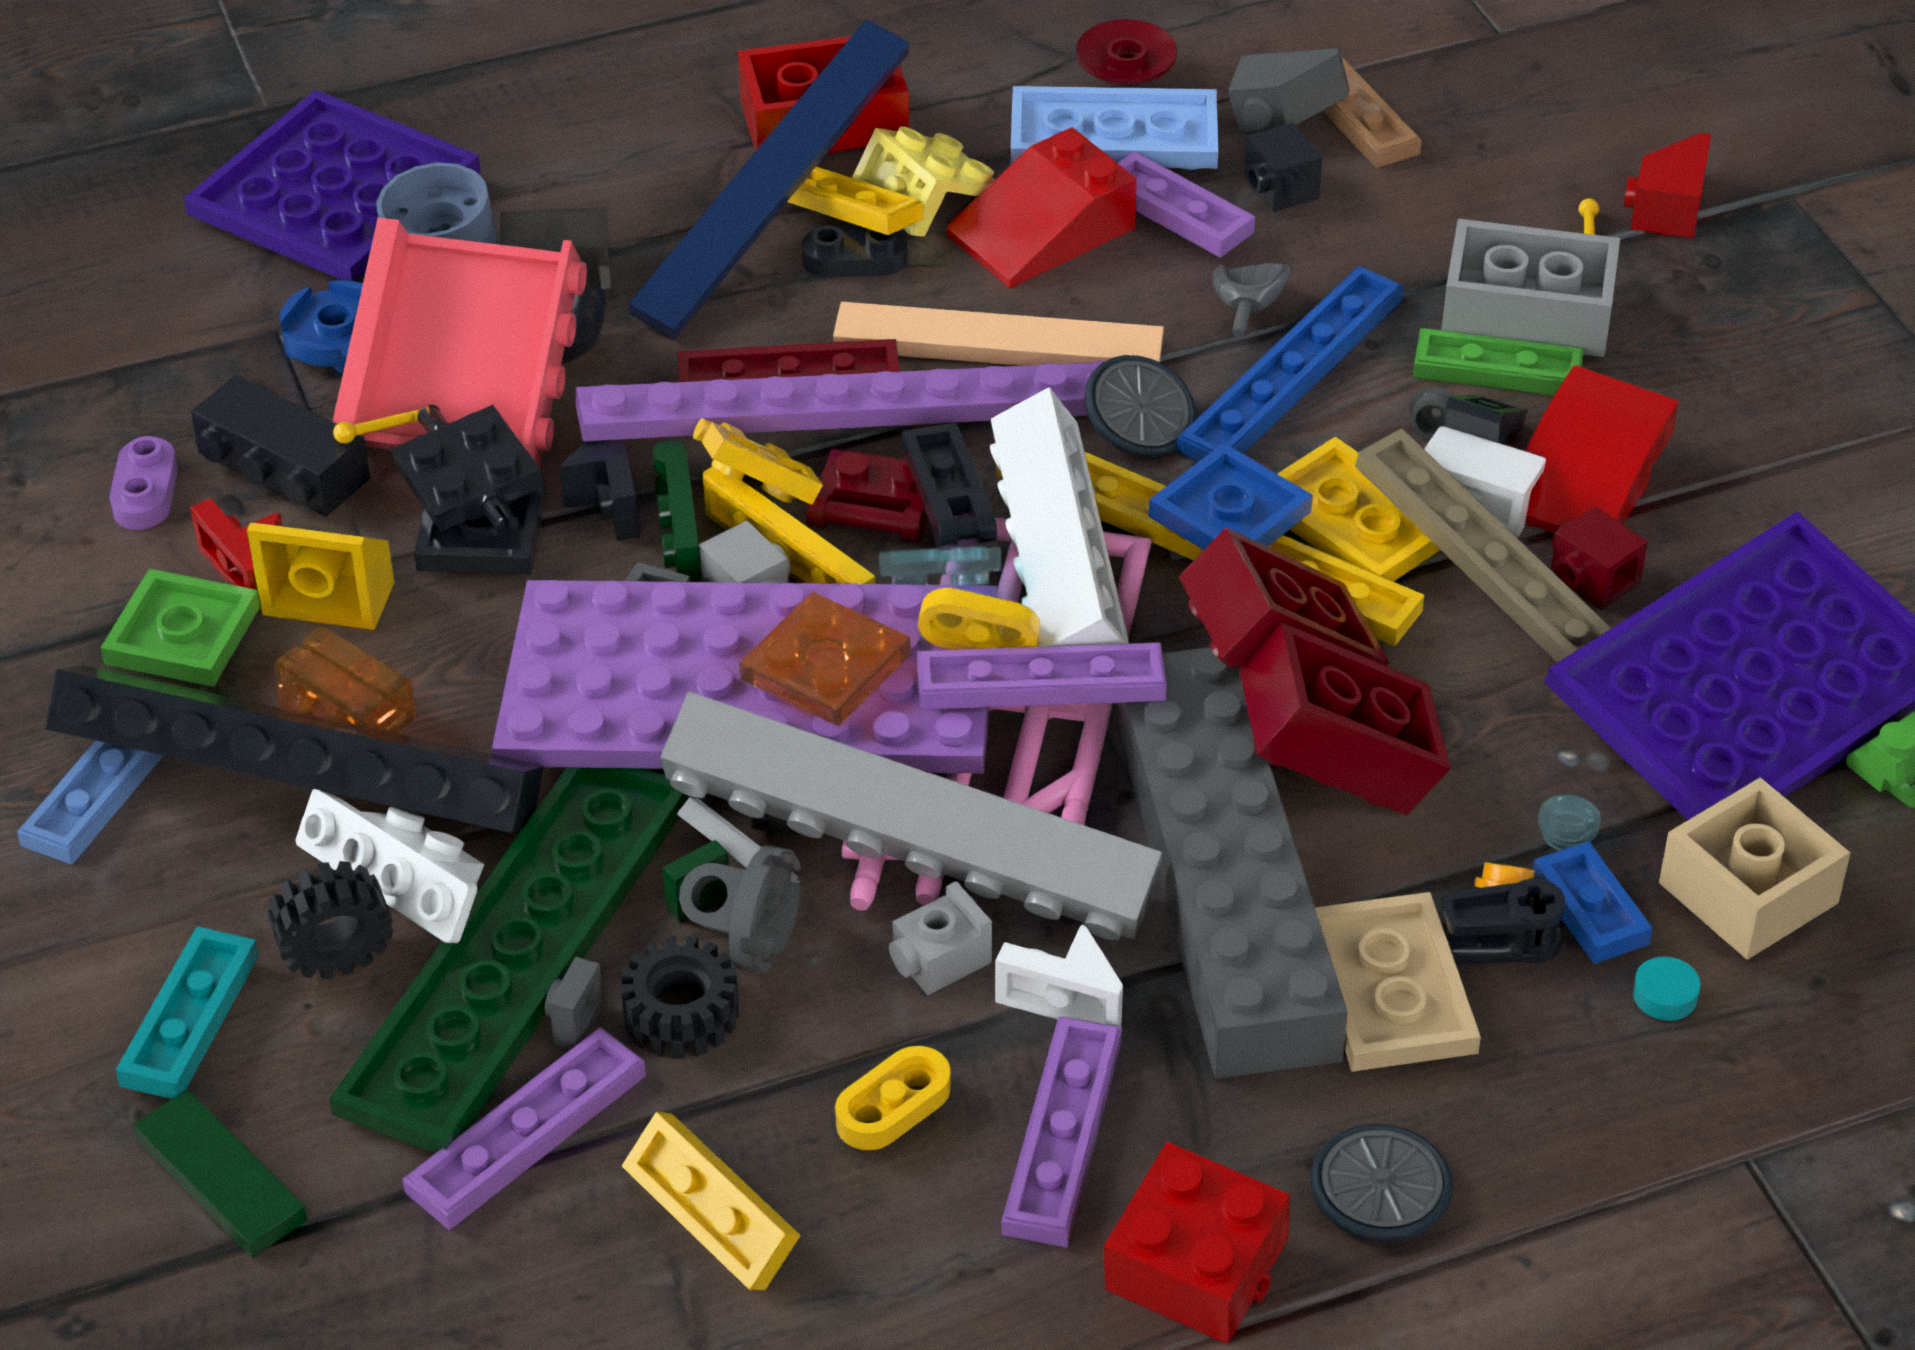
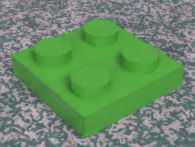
[101,569,261,687]

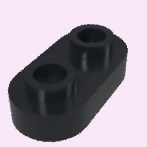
[801,225,908,277]

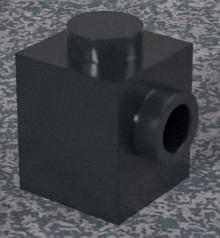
[1245,122,1323,212]

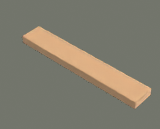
[833,302,1164,366]

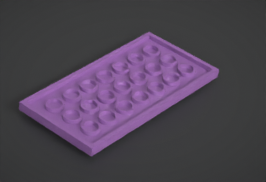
[492,580,998,774]

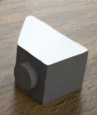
[1228,48,1350,133]

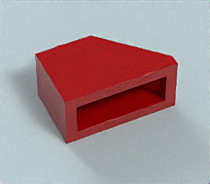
[1623,132,1711,239]

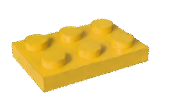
[1277,437,1440,582]

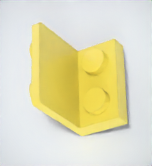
[852,127,995,237]

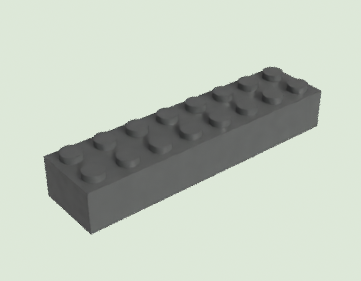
[1112,647,1348,1079]

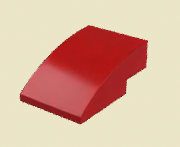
[1525,365,1679,534]

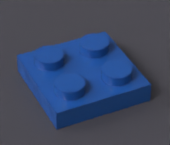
[1148,443,1313,550]

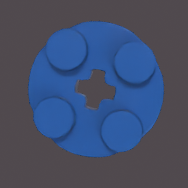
[280,280,363,373]

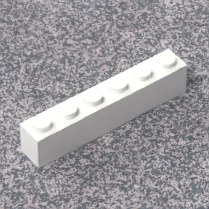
[990,387,1129,647]

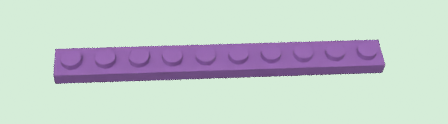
[576,361,1105,441]

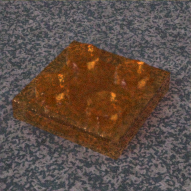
[739,592,911,727]

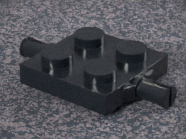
[390,404,544,537]

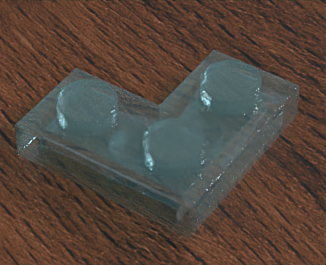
[878,544,1002,585]

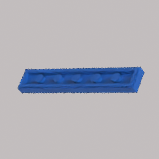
[1176,266,1404,462]

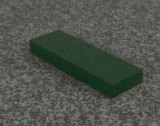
[133,1089,308,1258]

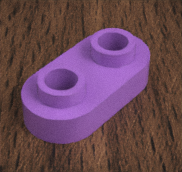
[109,436,178,530]

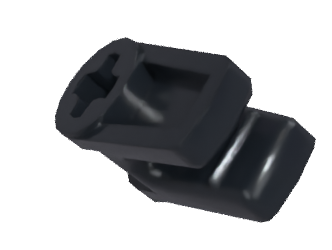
[1442,878,1565,964]

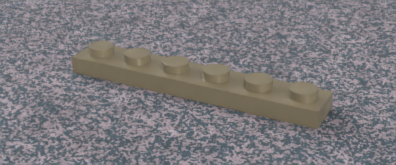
[1355,428,1611,663]

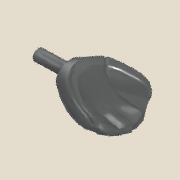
[1212,263,1292,337]

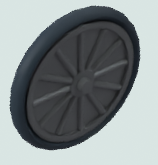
[1084,355,1196,458]
[1311,1124,1453,1242]

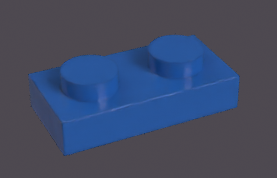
[1533,841,1653,964]

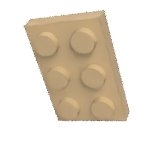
[1315,892,1481,1072]

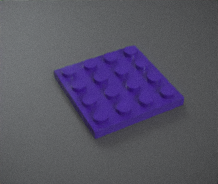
[184,90,481,282]

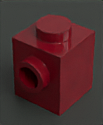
[1550,506,1648,610]

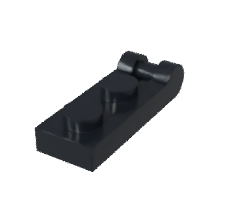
[902,423,997,550]

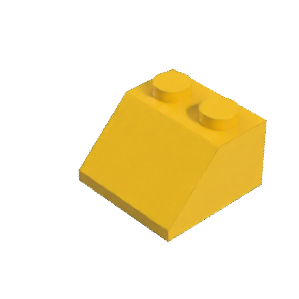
[247,522,395,630]

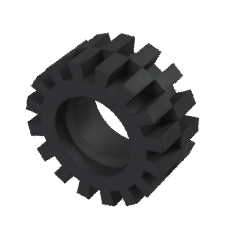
[268,861,393,979]
[620,936,739,1058]

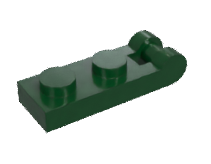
[652,440,701,582]

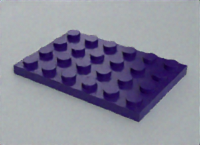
[1544,511,1915,820]

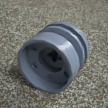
[376,162,499,245]

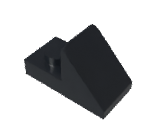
[1445,394,1528,445]
[560,439,640,540]

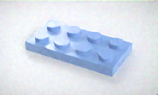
[1010,86,1218,170]

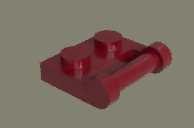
[806,449,929,543]

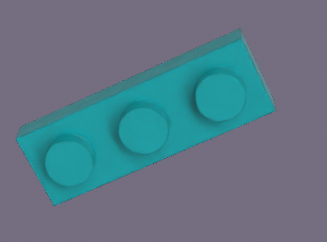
[115,926,259,1099]

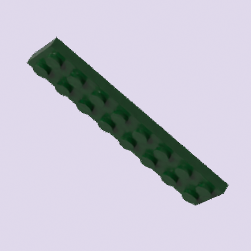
[329,767,691,1153]

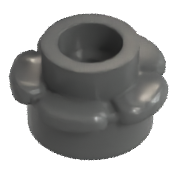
[1409,387,1452,440]

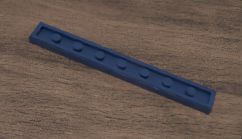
[629,19,910,339]

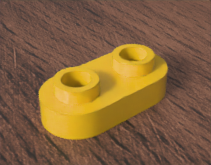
[918,588,1041,650]
[835,1046,951,1150]

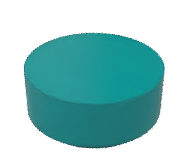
[1633,957,1701,1021]

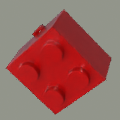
[1103,1141,1290,1345]

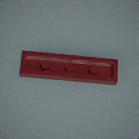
[677,339,900,382]

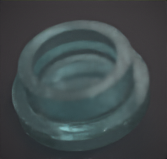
[1538,794,1601,851]

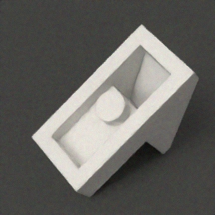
[995,925,1123,1027]

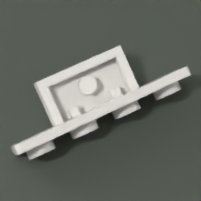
[296,789,484,943]

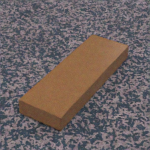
[1322,58,1422,168]

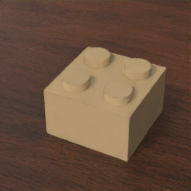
[1659,777,1851,960]

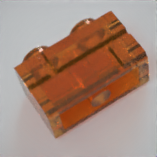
[274,626,416,733]

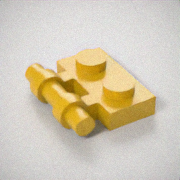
[693,418,823,505]

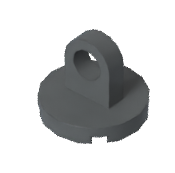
[679,845,801,974]

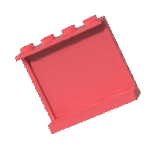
[332,217,587,468]

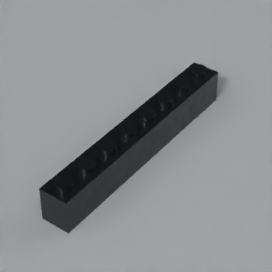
[45,665,544,833]

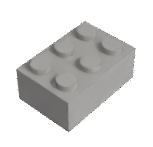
[1441,219,1620,357]

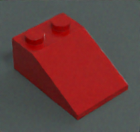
[946,127,1137,289]

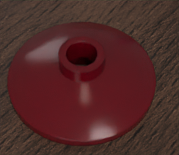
[1076,19,1177,84]

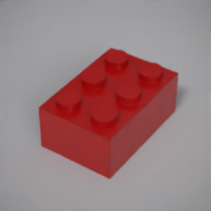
[738,36,909,154]

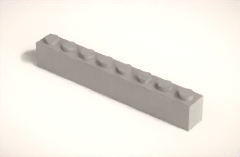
[660,691,1162,940]

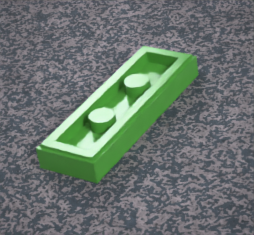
[1413,328,1584,395]

